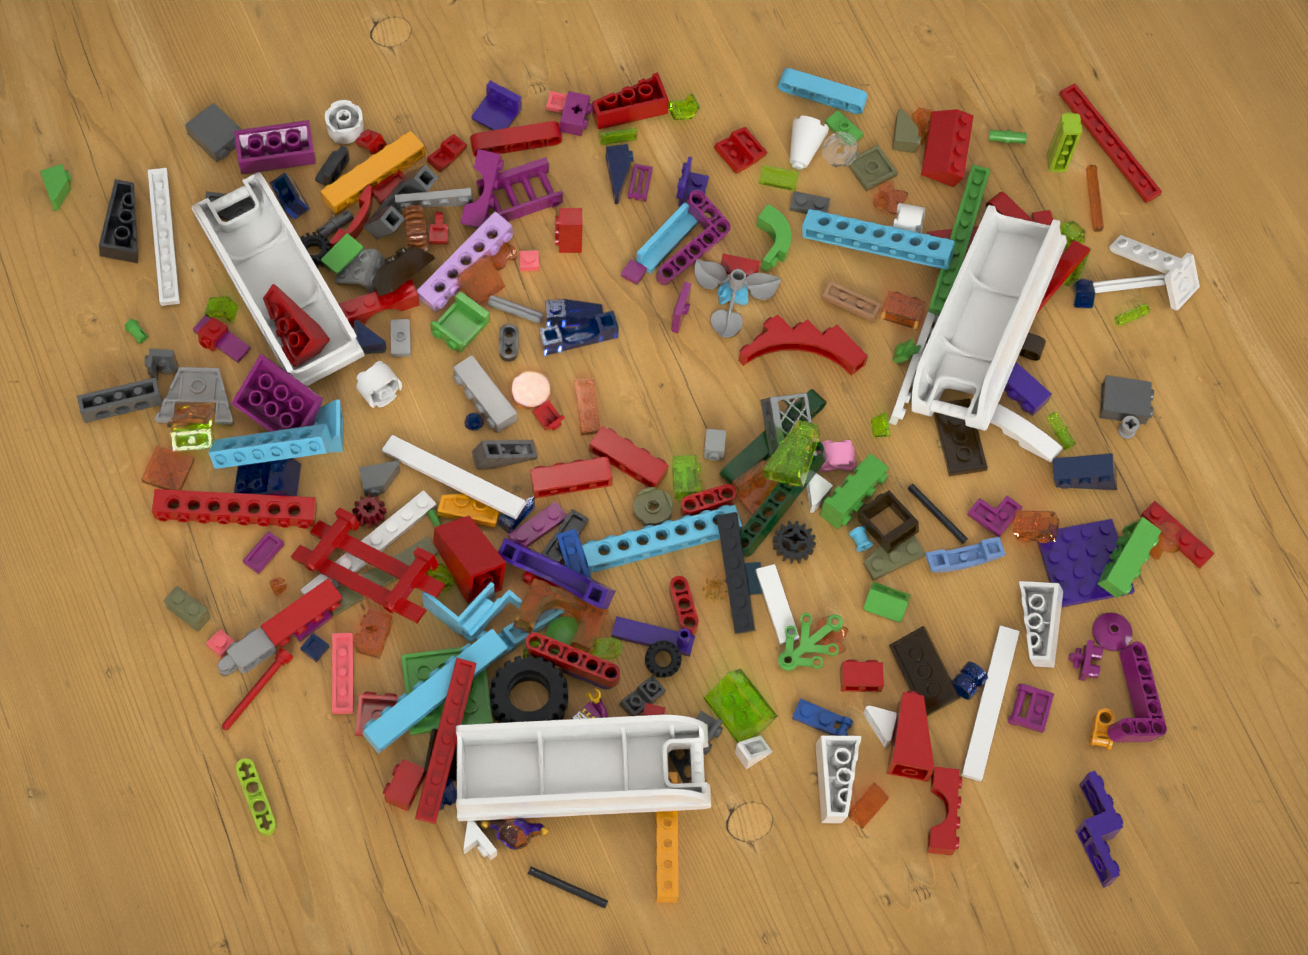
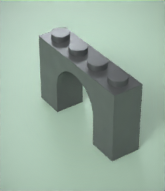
[363,165,439,239]

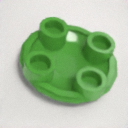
[546,616,586,653]

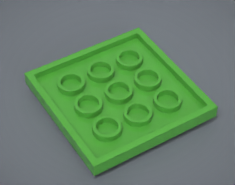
[401,647,493,735]

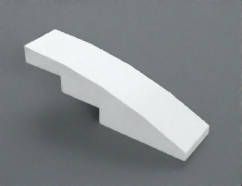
[990,404,1062,462]

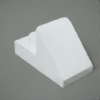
[463,821,497,861]

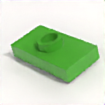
[824,110,864,147]

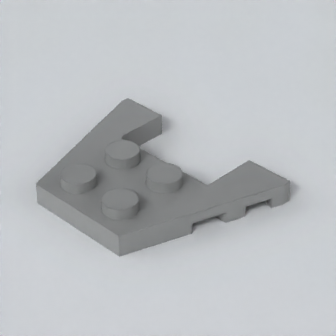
[155,367,234,425]

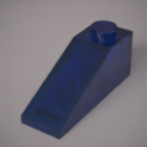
[605,144,634,204]
[545,299,604,328]

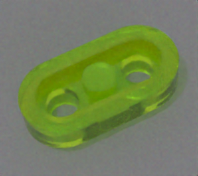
[582,638,622,660]

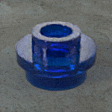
[464,413,484,431]

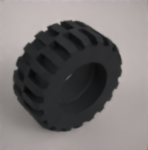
[490,655,568,723]

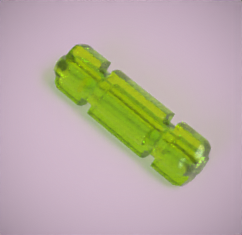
[1114,304,1150,326]

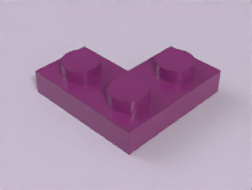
[967,496,1023,537]

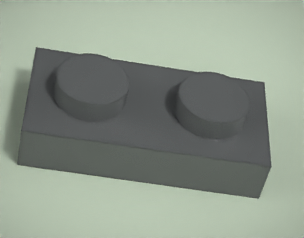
[790,191,830,214]

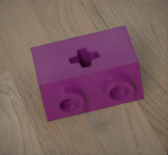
[560,91,592,136]

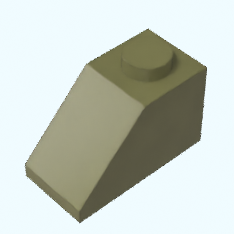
[892,109,921,153]

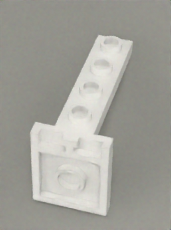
[1109,235,1200,311]

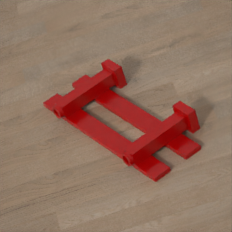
[291,507,446,624]

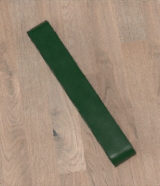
[719,389,827,488]
[740,441,827,557]

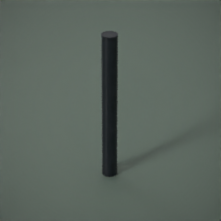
[908,484,968,544]
[528,866,608,908]

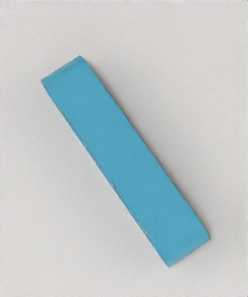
[778,68,868,114]

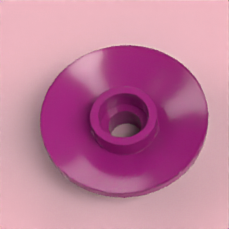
[1092,613,1132,651]

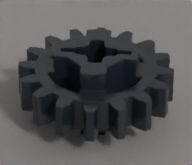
[772,521,816,564]

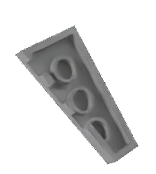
[395,188,473,209]

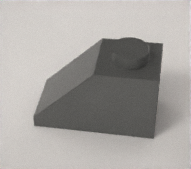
[359,460,400,497]

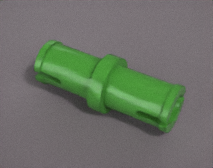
[989,129,1027,144]

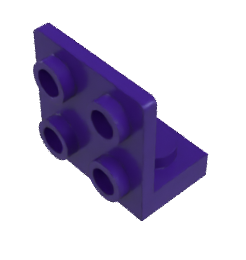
[471,80,522,130]
[676,157,709,207]

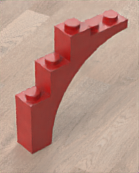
[738,314,868,375]

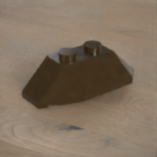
[372,247,435,296]

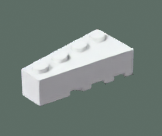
[1019,581,1063,668]

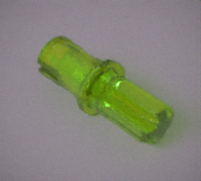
[1047,412,1076,449]

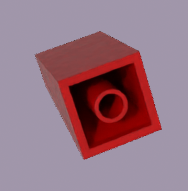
[433,515,506,603]
[887,691,934,782]

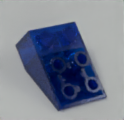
[234,458,301,496]

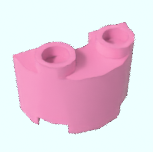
[817,440,857,472]

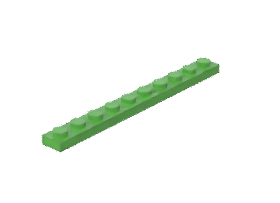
[928,165,990,315]

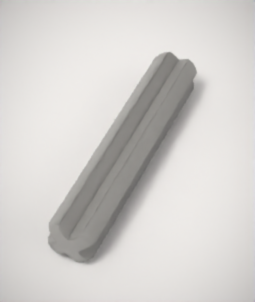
[488,295,543,323]

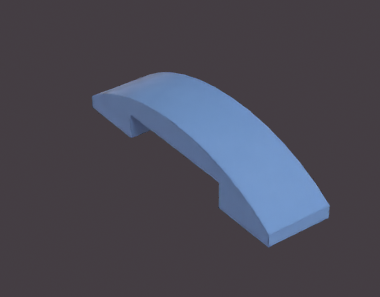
[925,537,1006,573]

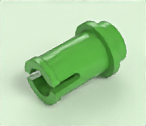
[124,319,148,344]

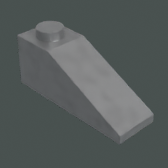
[472,440,538,469]

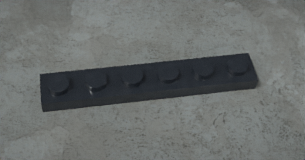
[717,512,756,634]

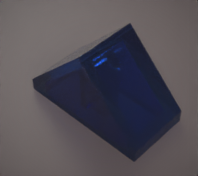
[354,319,387,354]

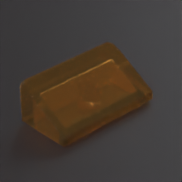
[912,107,933,145]
[848,782,889,829]

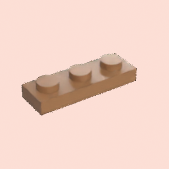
[821,281,882,322]

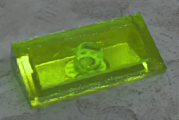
[598,127,637,145]

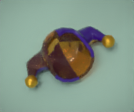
[481,818,549,850]

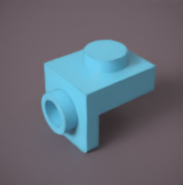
[718,281,748,305]

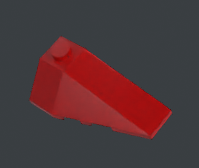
[263,284,330,367]

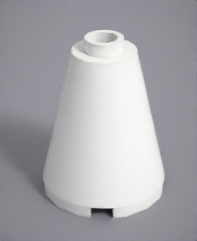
[789,116,829,170]

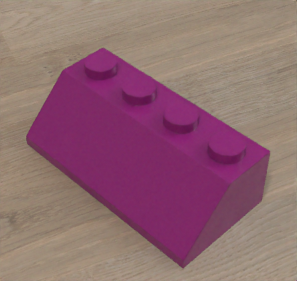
[234,120,316,174]

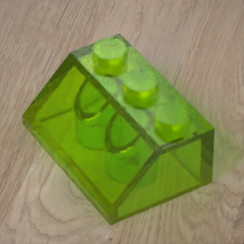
[704,669,778,743]

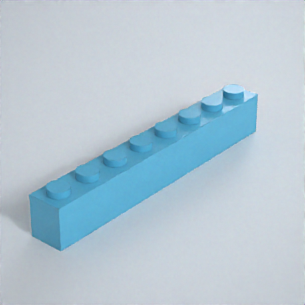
[363,629,508,754]

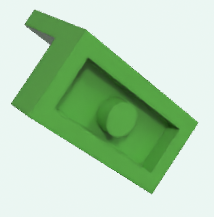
[321,233,363,274]
[863,581,910,622]

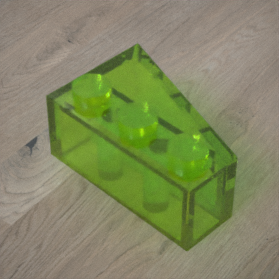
[762,420,821,487]

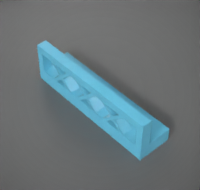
[636,202,698,274]

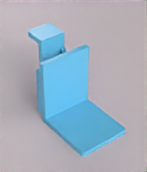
[422,582,523,642]

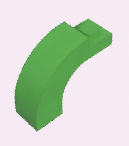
[756,204,792,272]

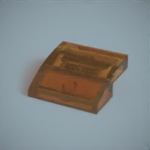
[167,402,216,429]

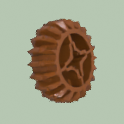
[404,204,428,252]

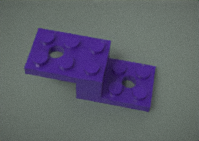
[1075,770,1123,888]

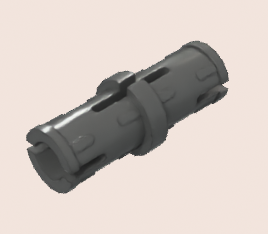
[316,209,354,237]

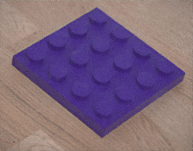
[1035,519,1135,608]

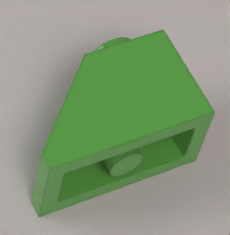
[40,164,72,211]

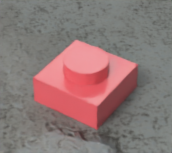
[546,91,568,113]
[519,250,539,271]
[206,629,235,658]

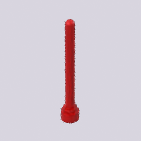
[222,648,293,730]

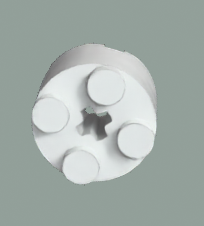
[325,100,364,144]
[893,203,925,234]
[356,361,402,408]

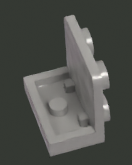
[335,249,386,293]

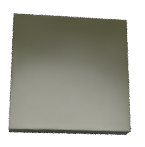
[846,145,898,191]

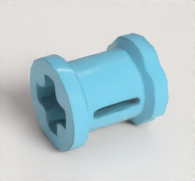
[849,526,873,552]

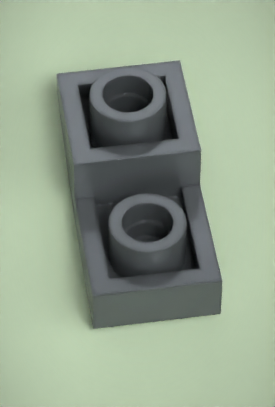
[620,676,666,716]

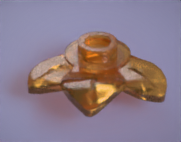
[873,181,908,214]
[480,235,517,271]
[1149,522,1179,560]
[810,616,848,654]

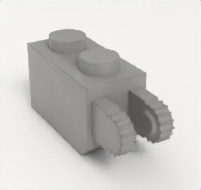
[217,627,276,676]

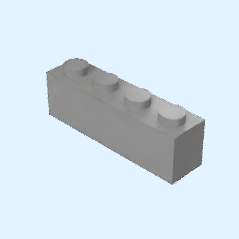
[452,356,517,433]

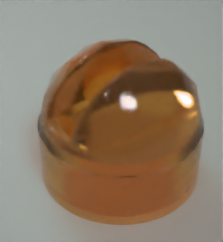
[270,577,287,595]

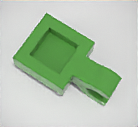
[892,339,921,364]

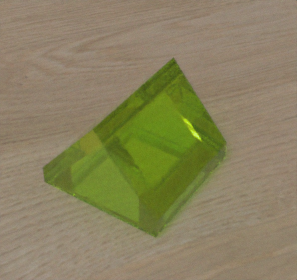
[871,412,890,438]

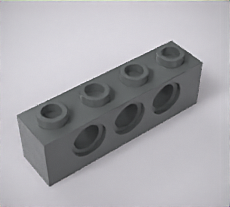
[77,378,162,423]

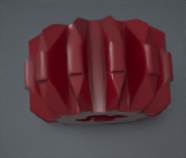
[352,494,387,529]

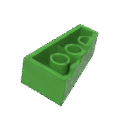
[820,453,889,530]
[1097,517,1161,598]

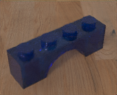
[539,311,619,356]

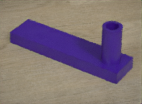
[611,616,695,657]

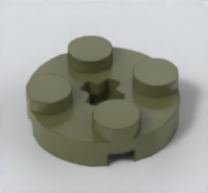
[633,487,673,526]

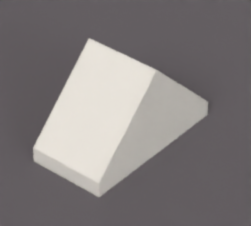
[806,473,833,513]
[863,705,897,748]
[735,735,773,769]

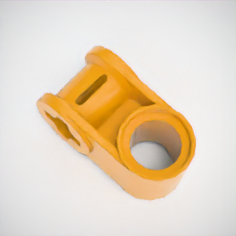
[1089,708,1115,750]

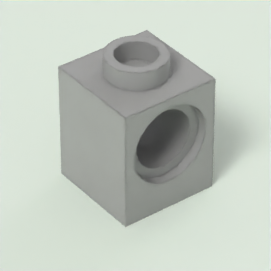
[703,429,726,461]

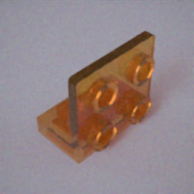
[732,460,785,516]

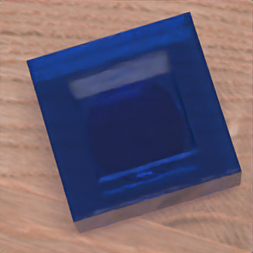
[300,633,330,663]

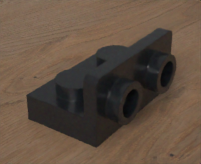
[315,145,350,186]

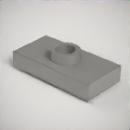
[390,319,411,357]

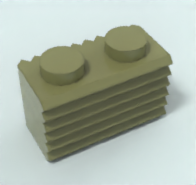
[164,586,210,631]

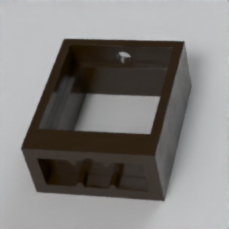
[858,490,919,553]

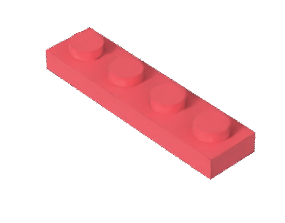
[332,633,354,714]

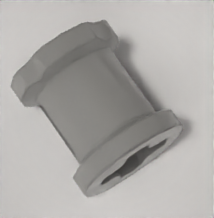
[1118,416,1140,439]

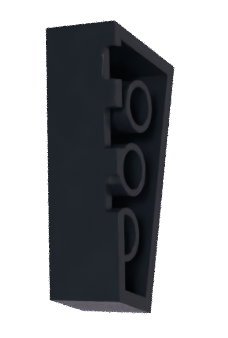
[99,179,138,263]

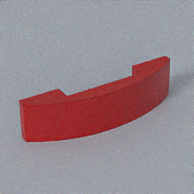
[330,185,373,249]

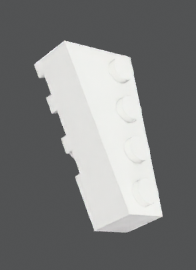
[815,736,861,823]

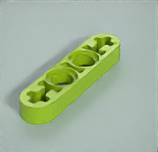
[236,758,277,836]

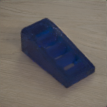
[497,496,535,534]

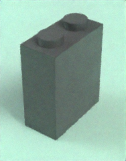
[185,103,242,162]
[1099,375,1154,424]

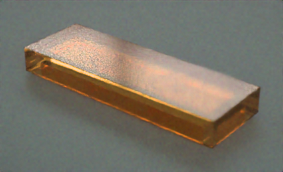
[574,378,600,435]

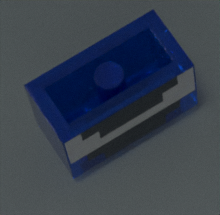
[270,172,310,219]

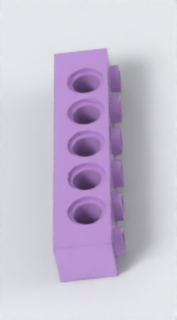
[417,212,514,312]

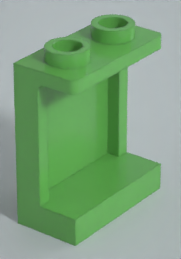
[430,291,490,353]

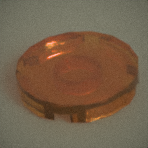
[511,372,550,409]

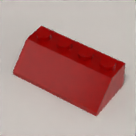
[921,109,974,187]

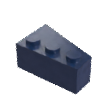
[1053,453,1118,490]

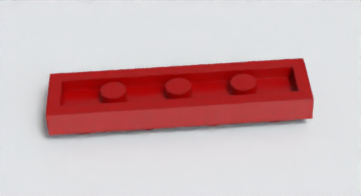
[1141,501,1214,569]

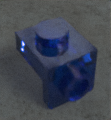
[1072,279,1095,308]

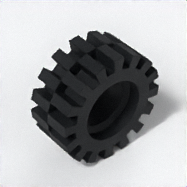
[300,232,331,269]
[645,640,682,678]

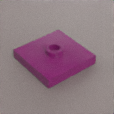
[671,281,692,333]

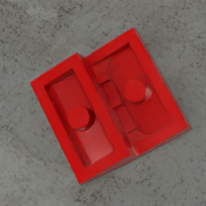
[714,127,768,174]

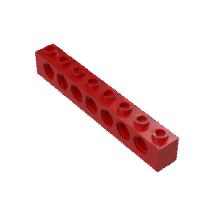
[152,489,317,529]

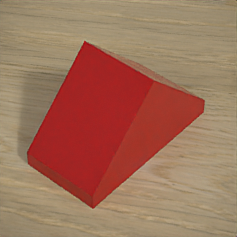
[721,253,760,278]

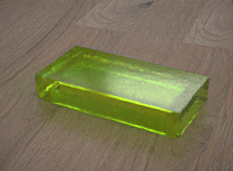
[759,165,799,191]

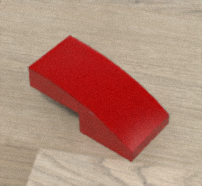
[427,134,467,172]

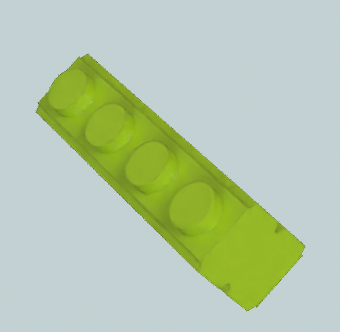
[1047,112,1082,172]

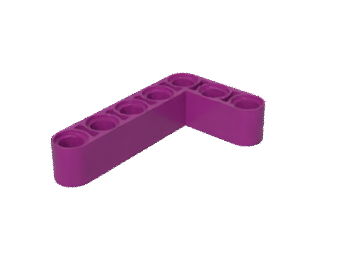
[656,190,731,285]
[1107,641,1167,743]

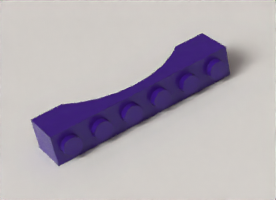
[498,538,616,609]

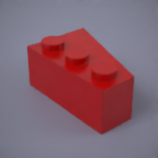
[555,208,583,253]

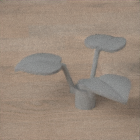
[694,259,781,338]

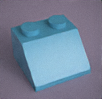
[314,400,343,452]

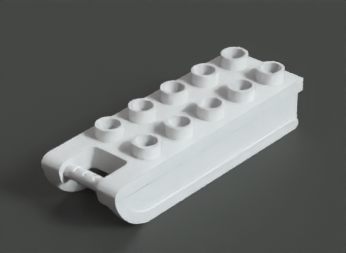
[192,172,365,386]
[911,205,1067,431]
[456,715,711,821]

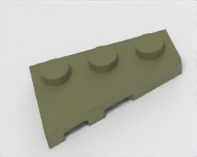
[863,535,925,581]

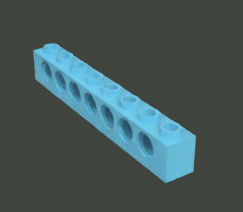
[802,209,955,270]
[582,505,742,573]

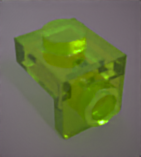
[668,94,700,120]
[204,296,238,322]

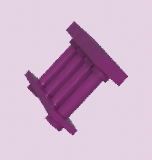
[476,157,563,222]

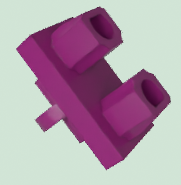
[1068,640,1103,681]

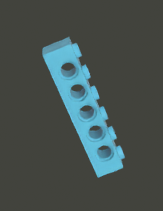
[208,424,332,469]

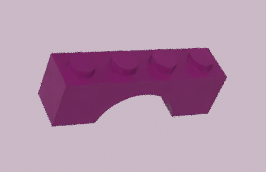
[460,149,504,228]

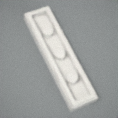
[755,564,799,645]

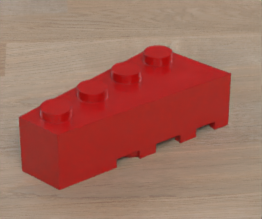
[592,72,669,130]

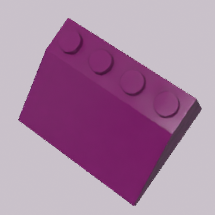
[231,354,323,432]

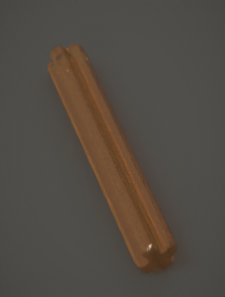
[1086,165,1104,232]

